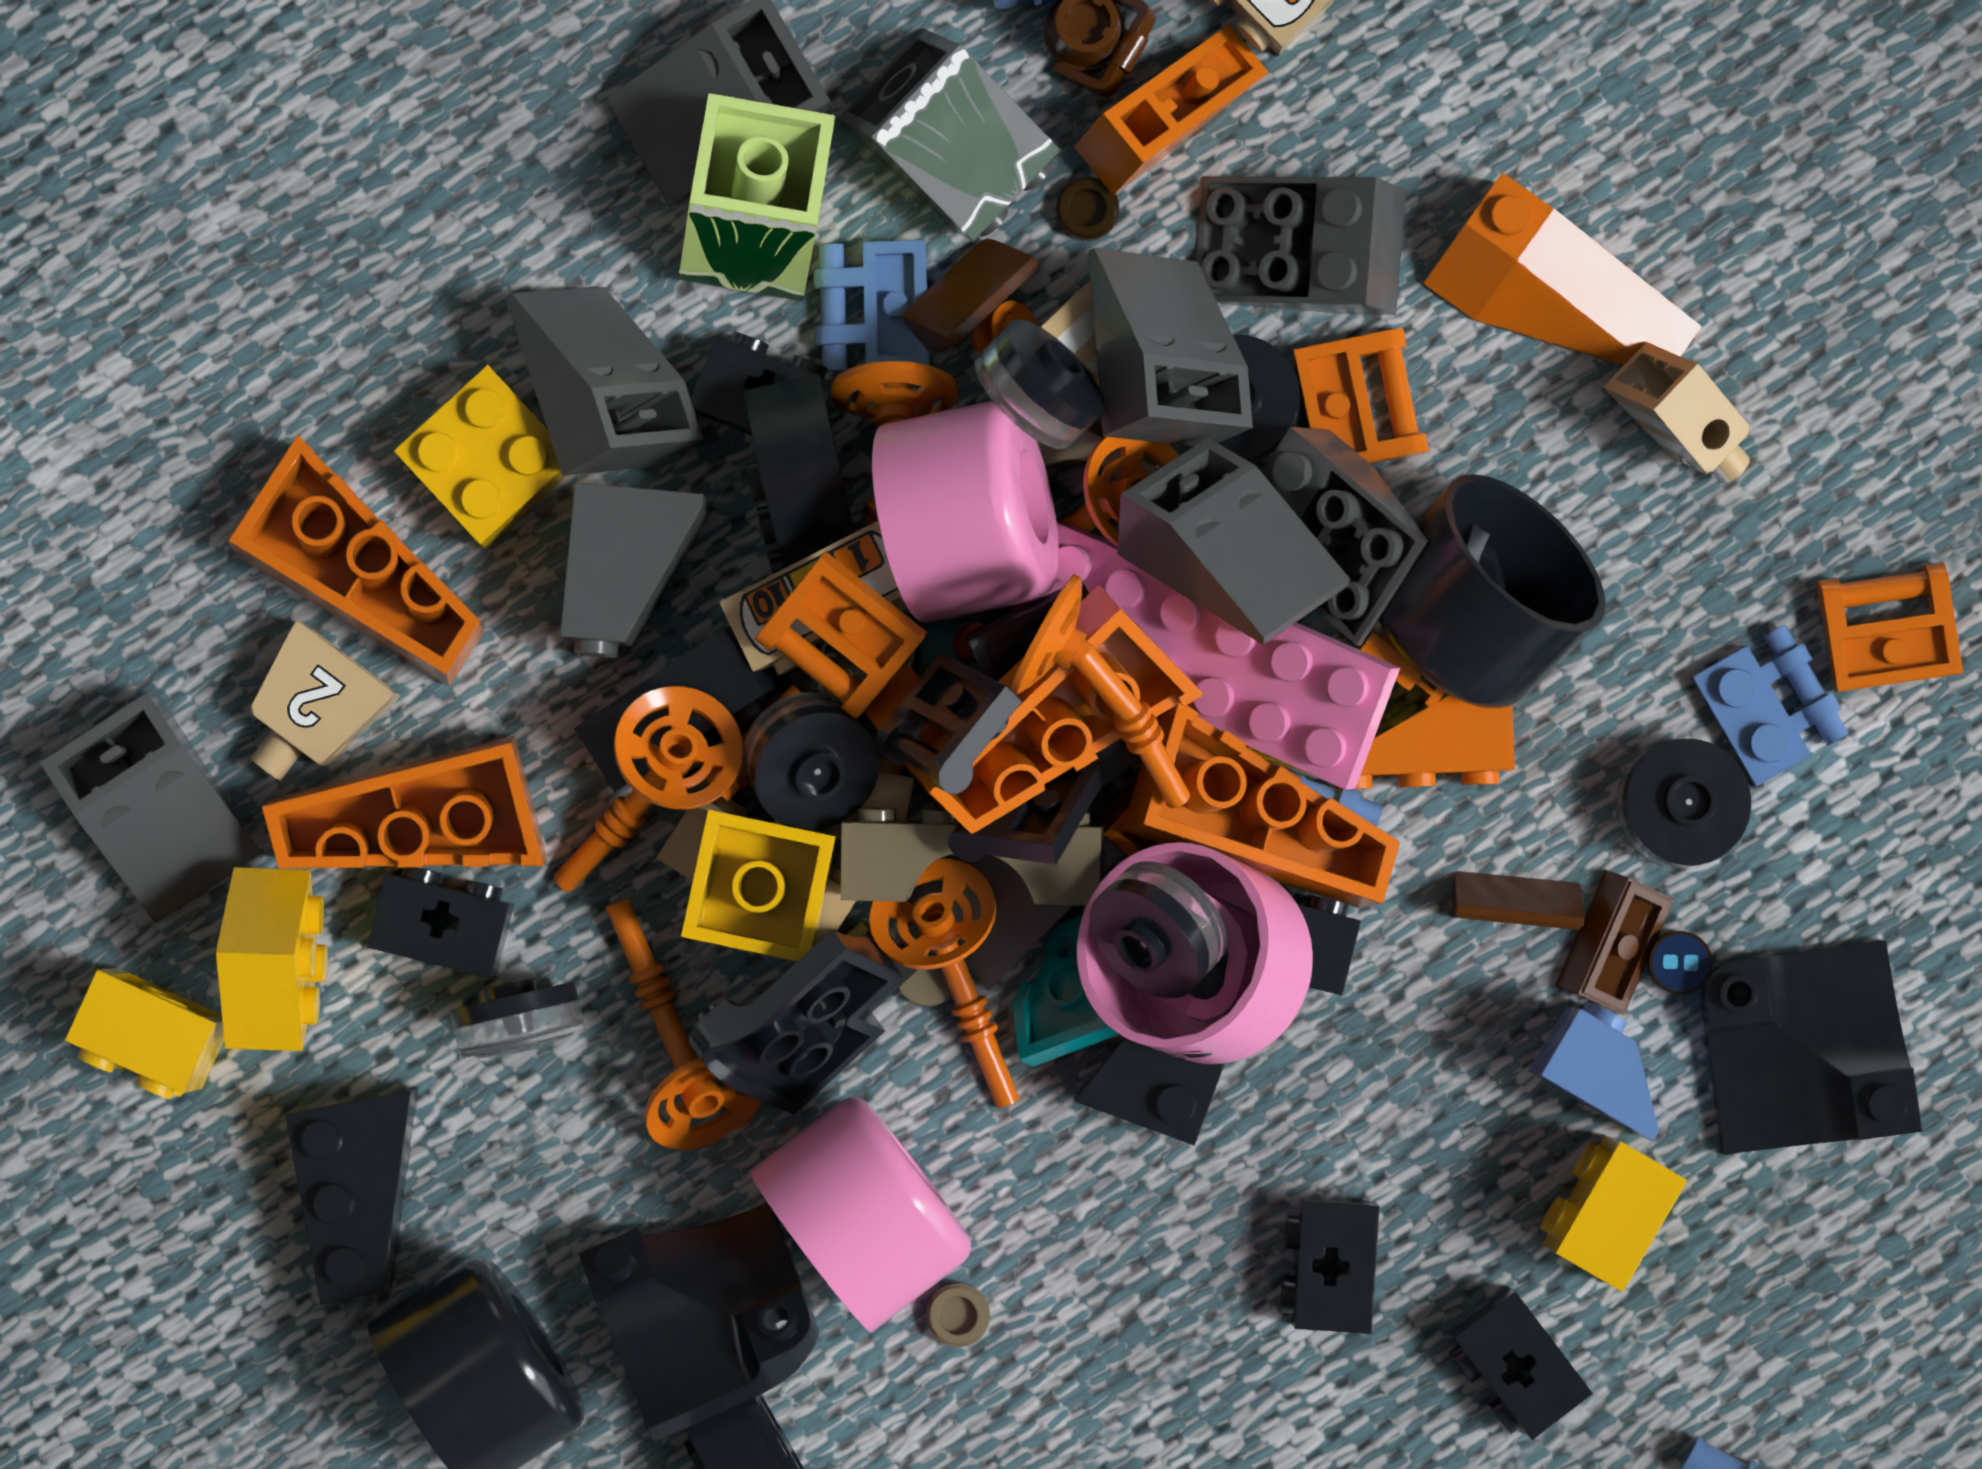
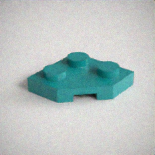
[1011,915,1119,1067]

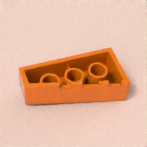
[229,435,484,687]
[910,585,1204,834]
[1122,703,1400,908]
[262,736,547,869]

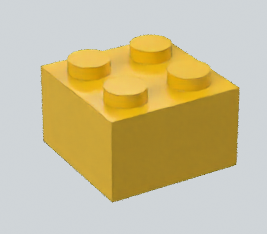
[394,365,568,549]
[681,810,838,961]
[216,867,328,1051]
[65,968,224,1099]
[1540,1135,1688,1292]

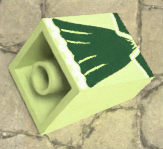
[678,93,835,301]

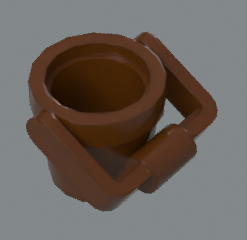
[1044,0,1156,97]

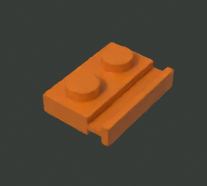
[1358,626,1445,709]

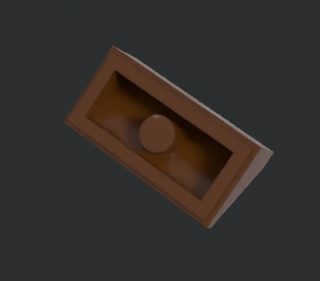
[902,238,1039,352]
[1555,869,1674,1015]
[1451,871,1584,930]

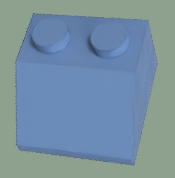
[1528,1002,1659,1141]

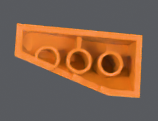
[1423,172,1701,366]

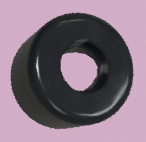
[1378,474,1606,708]
[367,1257,584,1469]

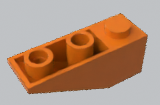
[1334,696,1515,790]

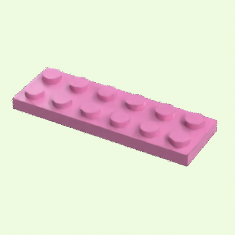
[1047,523,1400,790]

